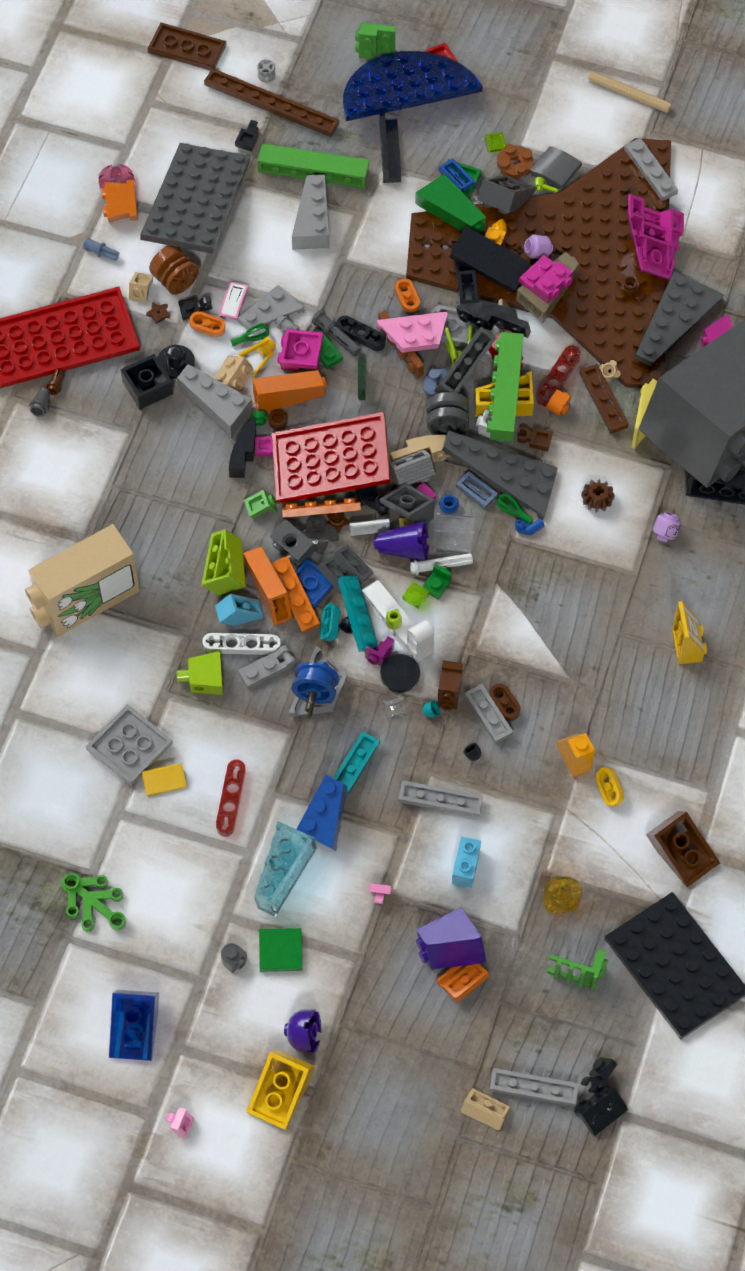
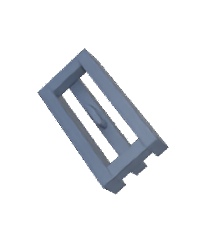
[456,471,498,510]

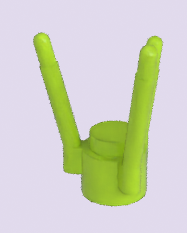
[445,325,473,365]

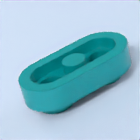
[320,603,341,642]

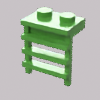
[547,949,608,992]

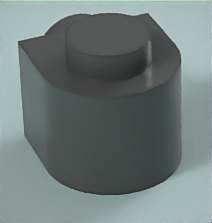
[221,943,247,973]

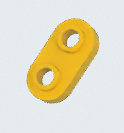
[595,767,624,807]

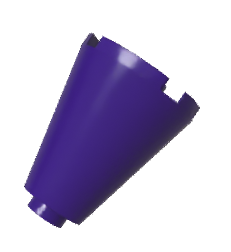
[374,522,429,561]

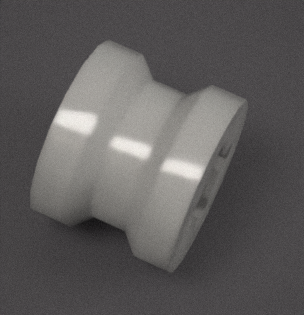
[257,59,275,83]

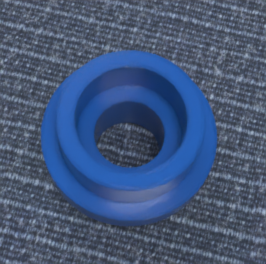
[439,495,459,514]

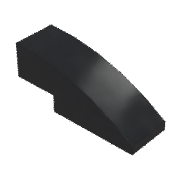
[229,419,256,478]

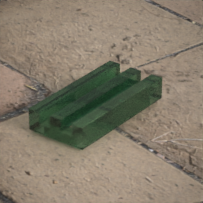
[358,358,366,400]

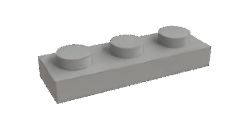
[465,684,513,744]

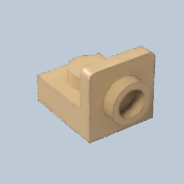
[129,272,153,302]

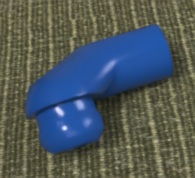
[515,519,545,535]

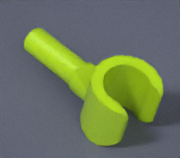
[534,177,559,193]

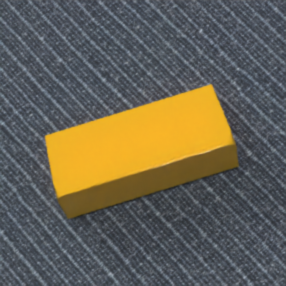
[142,764,187,796]

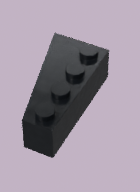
[686,470,745,505]

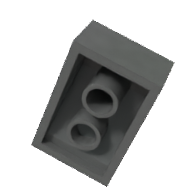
[477,175,537,214]

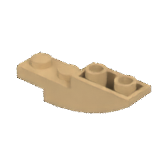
[390,435,451,463]

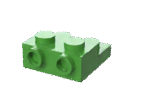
[355,23,396,59]

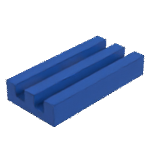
[439,158,475,193]

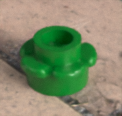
[250,411,269,426]

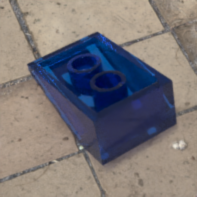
[109,990,159,1061]

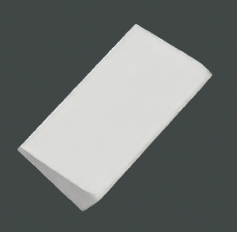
[349,519,390,536]

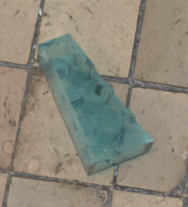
[254,821,317,917]

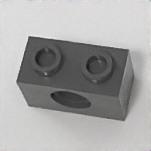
[270,519,317,565]

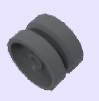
[426,392,469,435]

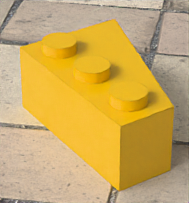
[474,371,534,417]

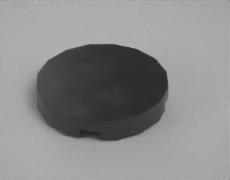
[380,654,420,693]

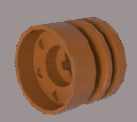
[149,245,199,295]

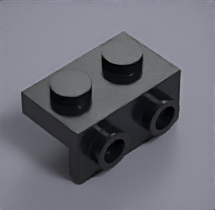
[574,1086,629,1136]

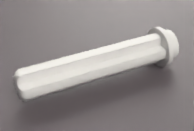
[410,554,473,575]

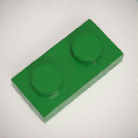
[319,331,343,370]

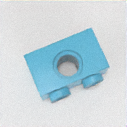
[452,837,482,888]

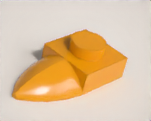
[485,218,507,246]

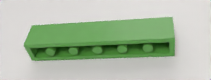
[258,144,369,188]
[487,332,524,442]

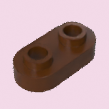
[489,684,520,721]

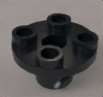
[157,345,195,379]

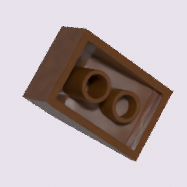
[646,811,720,887]

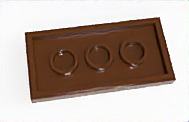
[147,22,227,71]

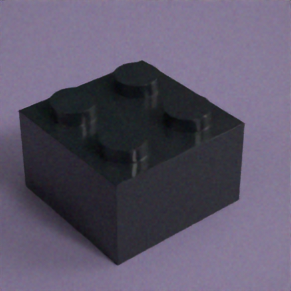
[120,354,173,410]

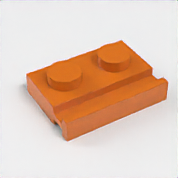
[436,964,489,1003]

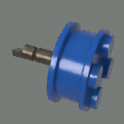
[291,661,339,718]

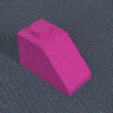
[701,315,733,348]

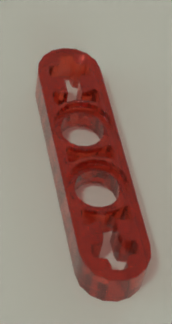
[536,345,581,406]
[216,759,246,837]

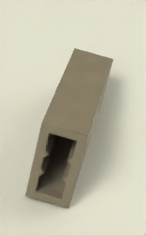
[516,252,579,323]

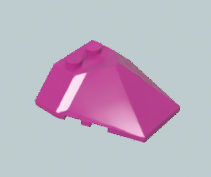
[628,194,684,280]

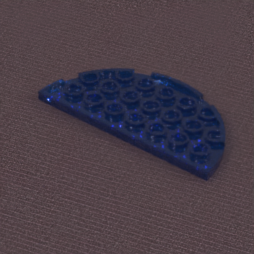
[343,51,483,121]

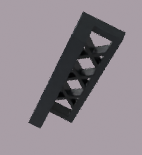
[379,111,401,183]

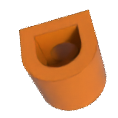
[546,389,572,417]

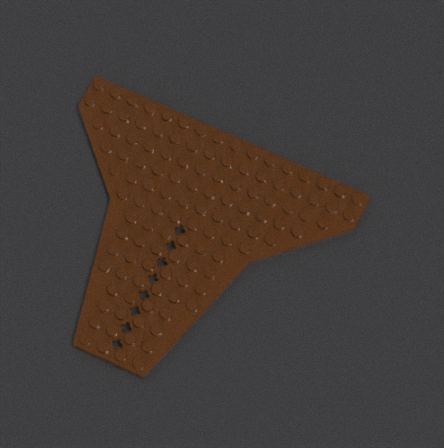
[406,138,671,388]

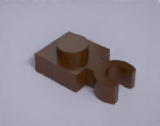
[517,427,553,452]

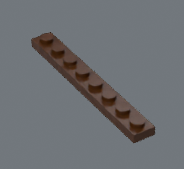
[204,68,339,137]

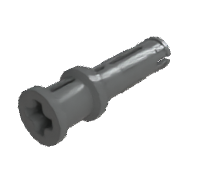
[312,310,362,357]

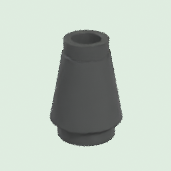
[29,388,51,417]

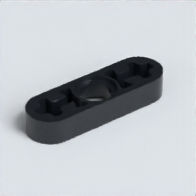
[337,316,386,351]

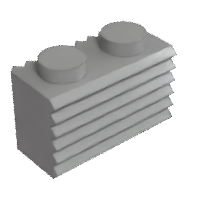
[390,450,435,487]

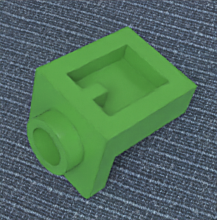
[244,490,278,519]

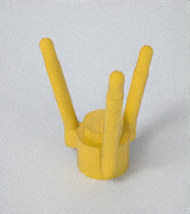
[237,337,276,378]

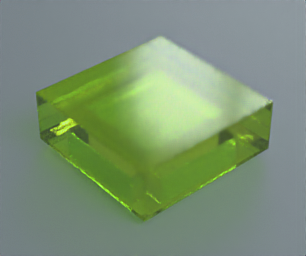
[485,132,506,153]
[402,582,430,609]

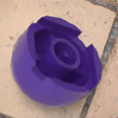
[284,1009,321,1053]

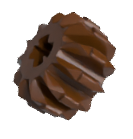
[581,479,615,513]

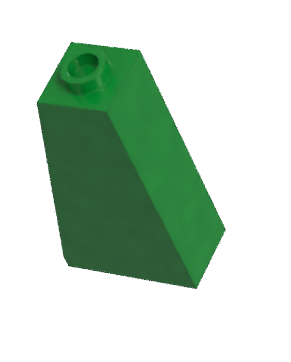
[415,174,486,233]

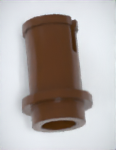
[46,370,65,395]

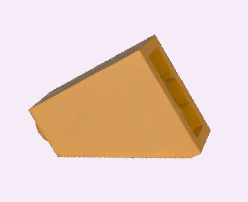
[555,733,595,778]

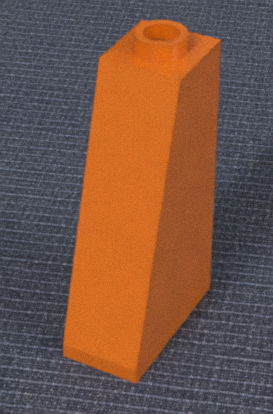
[252,370,327,413]
[243,546,293,626]

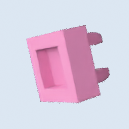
[369,883,392,904]
[165,1108,194,1138]

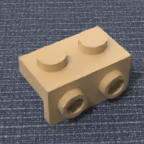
[214,356,254,392]

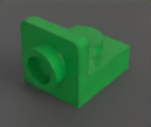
[422,564,452,600]

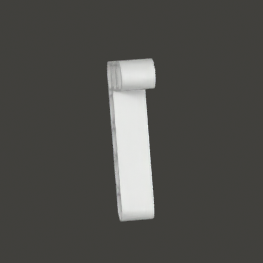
[361,580,435,663]

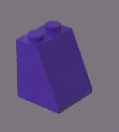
[416,907,486,969]

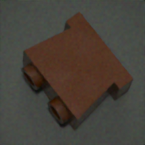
[437,660,463,710]

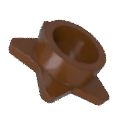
[146,302,170,324]
[325,512,350,533]

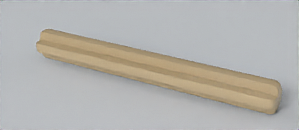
[588,71,671,113]

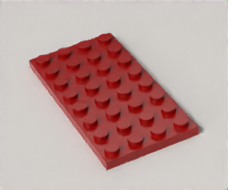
[0,287,140,389]

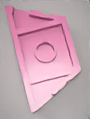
[376,312,447,353]

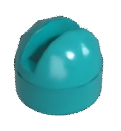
[422,701,440,718]

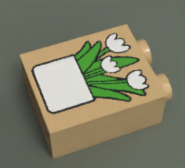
[25,524,140,637]

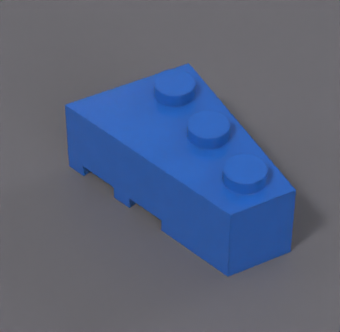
[296,775,348,851]

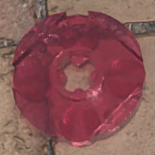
[98,164,135,190]

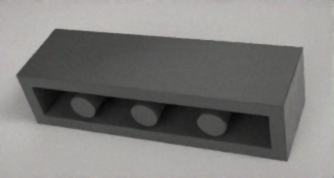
[434,327,496,394]

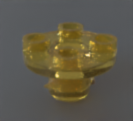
[541,876,583,914]

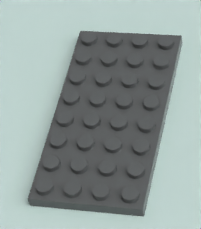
[140,143,250,254]

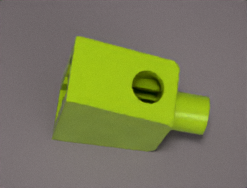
[177,652,223,695]

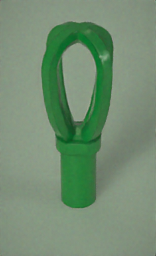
[230,323,269,346]
[497,493,534,524]

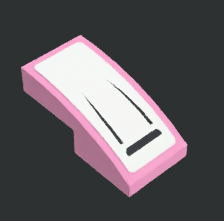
[219,282,249,320]

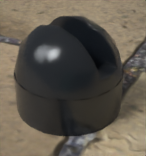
[339,616,353,634]
[463,743,482,761]

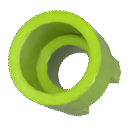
[386,609,402,630]

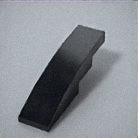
[451,243,479,304]

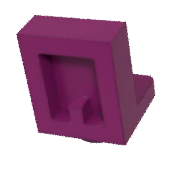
[365,636,395,666]

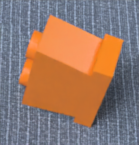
[101,180,138,222]

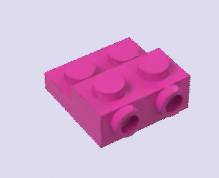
[519,255,573,303]
[277,329,324,371]

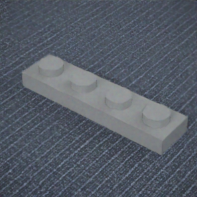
[624,138,678,201]
[398,780,483,817]
[489,1068,579,1107]

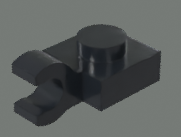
[235,120,259,152]
[178,296,213,320]
[581,1057,617,1093]

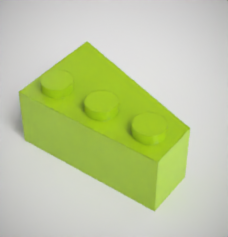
[201,529,246,595]

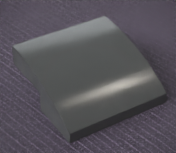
[530,146,582,189]
[317,545,374,595]

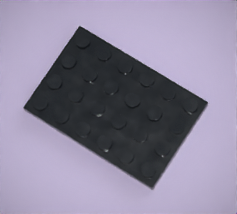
[604,892,745,1040]

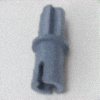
[83,238,120,261]

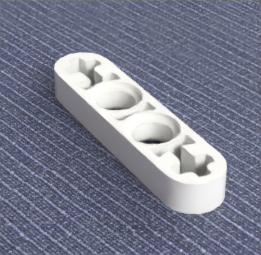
[202,633,281,655]

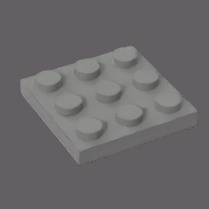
[86,704,173,786]

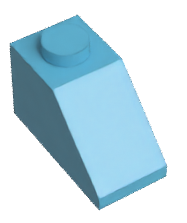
[215,594,264,626]

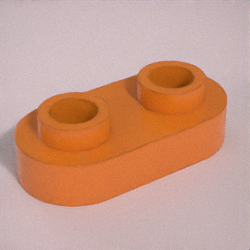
[395,279,420,313]
[189,312,226,337]

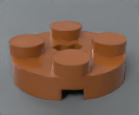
[497,144,534,179]

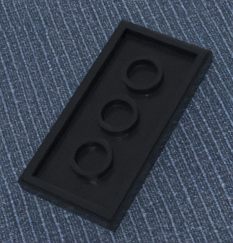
[449,226,531,293]

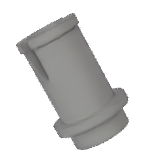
[276,315,300,332]

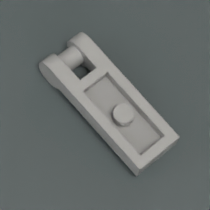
[238,645,297,689]

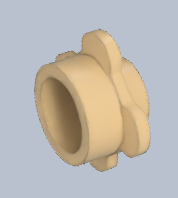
[599,360,621,382]

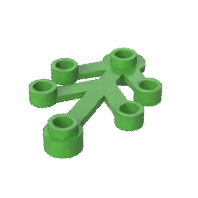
[61,873,126,932]

